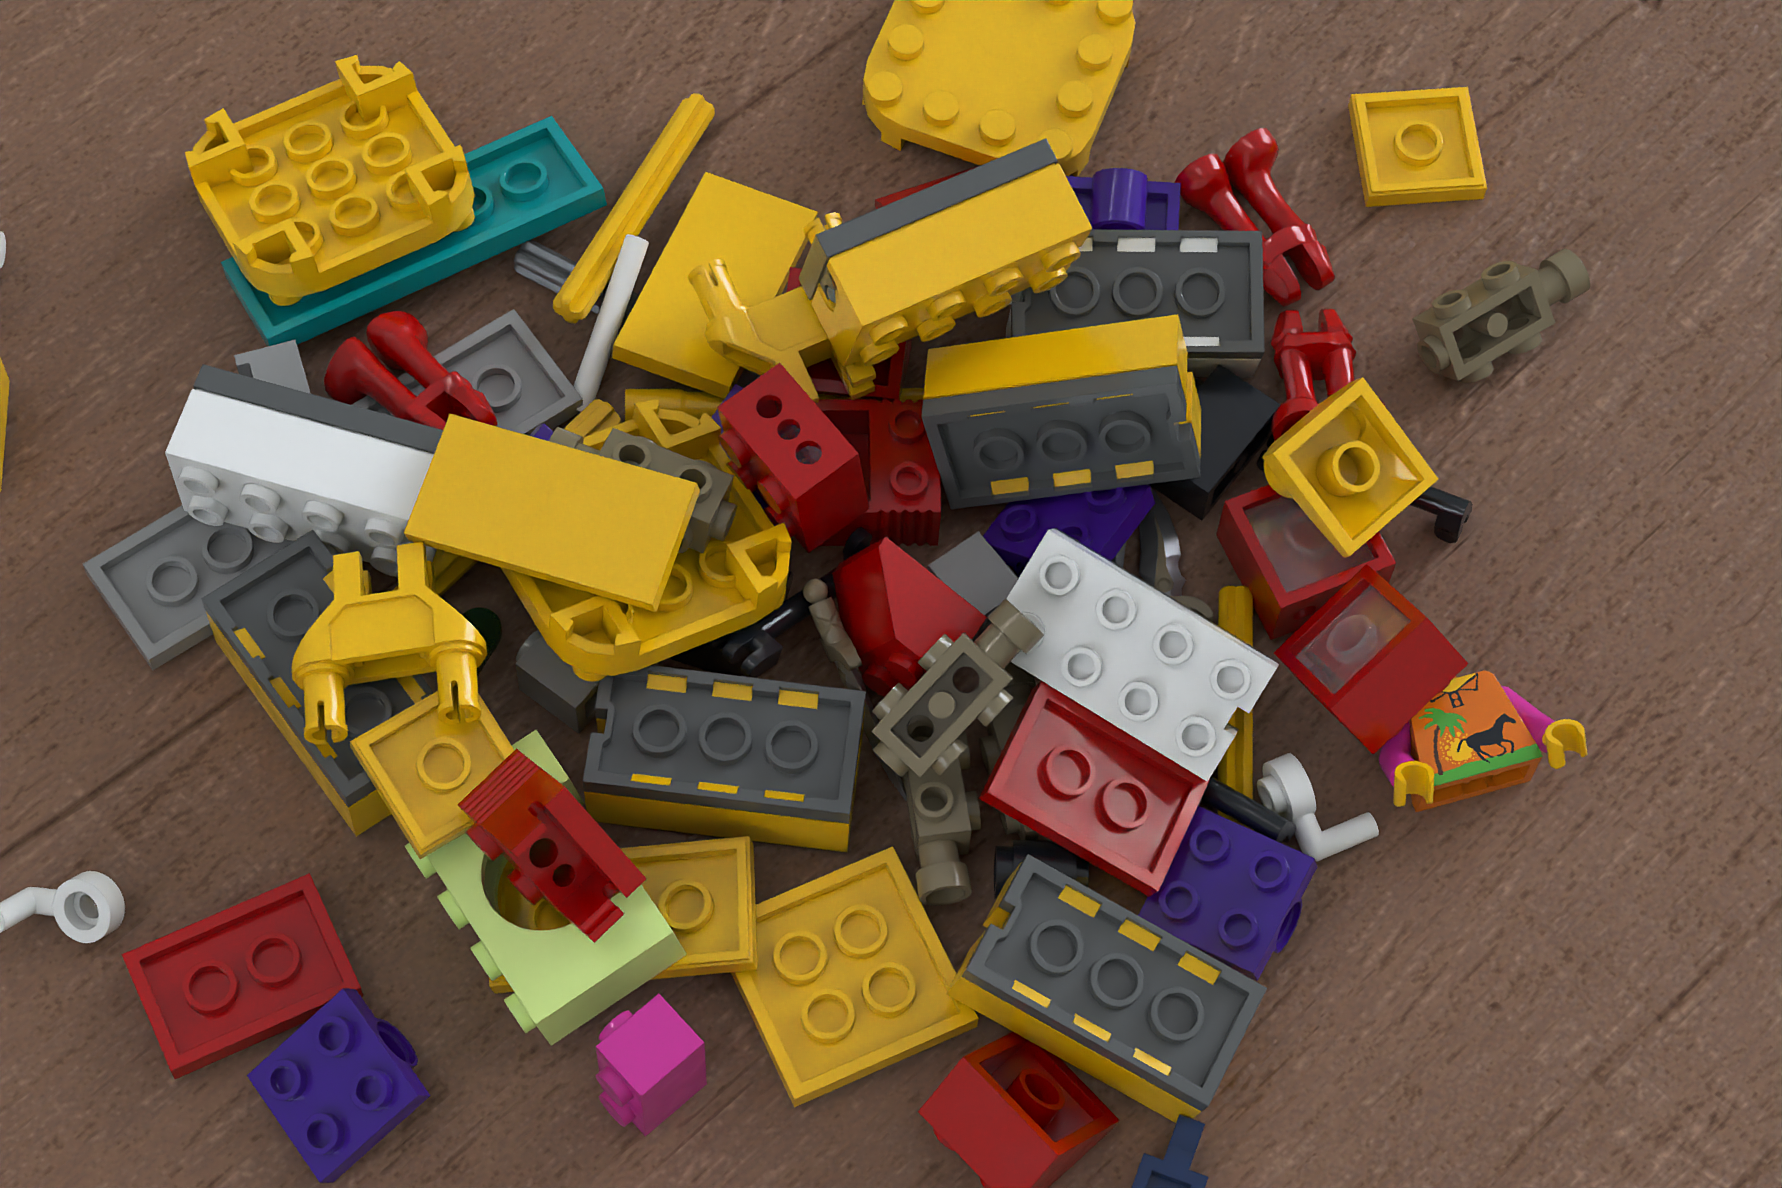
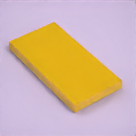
[612,172,818,399]
[404,414,700,612]
[489,836,757,994]

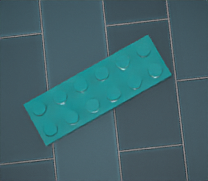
[221,116,607,347]

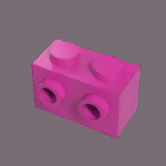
[595,993,707,1137]

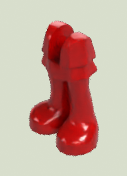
[1174,128,1335,307]
[1271,309,1388,441]
[324,311,497,430]

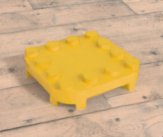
[862,0,1136,177]
[185,55,475,306]
[501,398,792,682]

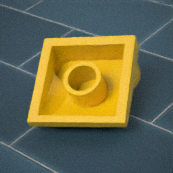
[1262,377,1439,558]

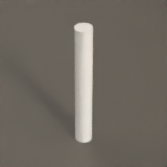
[573,234,649,414]

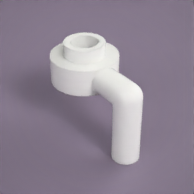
[1257,753,1379,861]
[0,871,125,943]

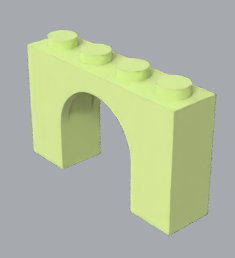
[405,730,687,1046]

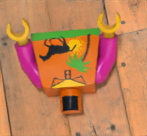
[1379,670,1587,812]

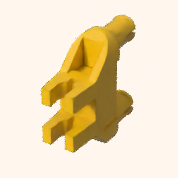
[687,212,876,404]
[291,541,487,745]

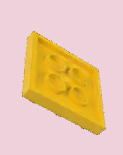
[731,846,979,1107]

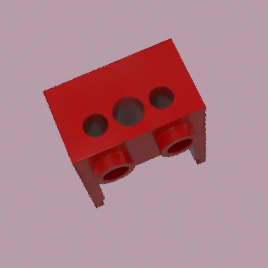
[816,399,941,546]
[457,749,646,943]

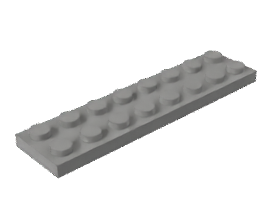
[83,309,583,670]

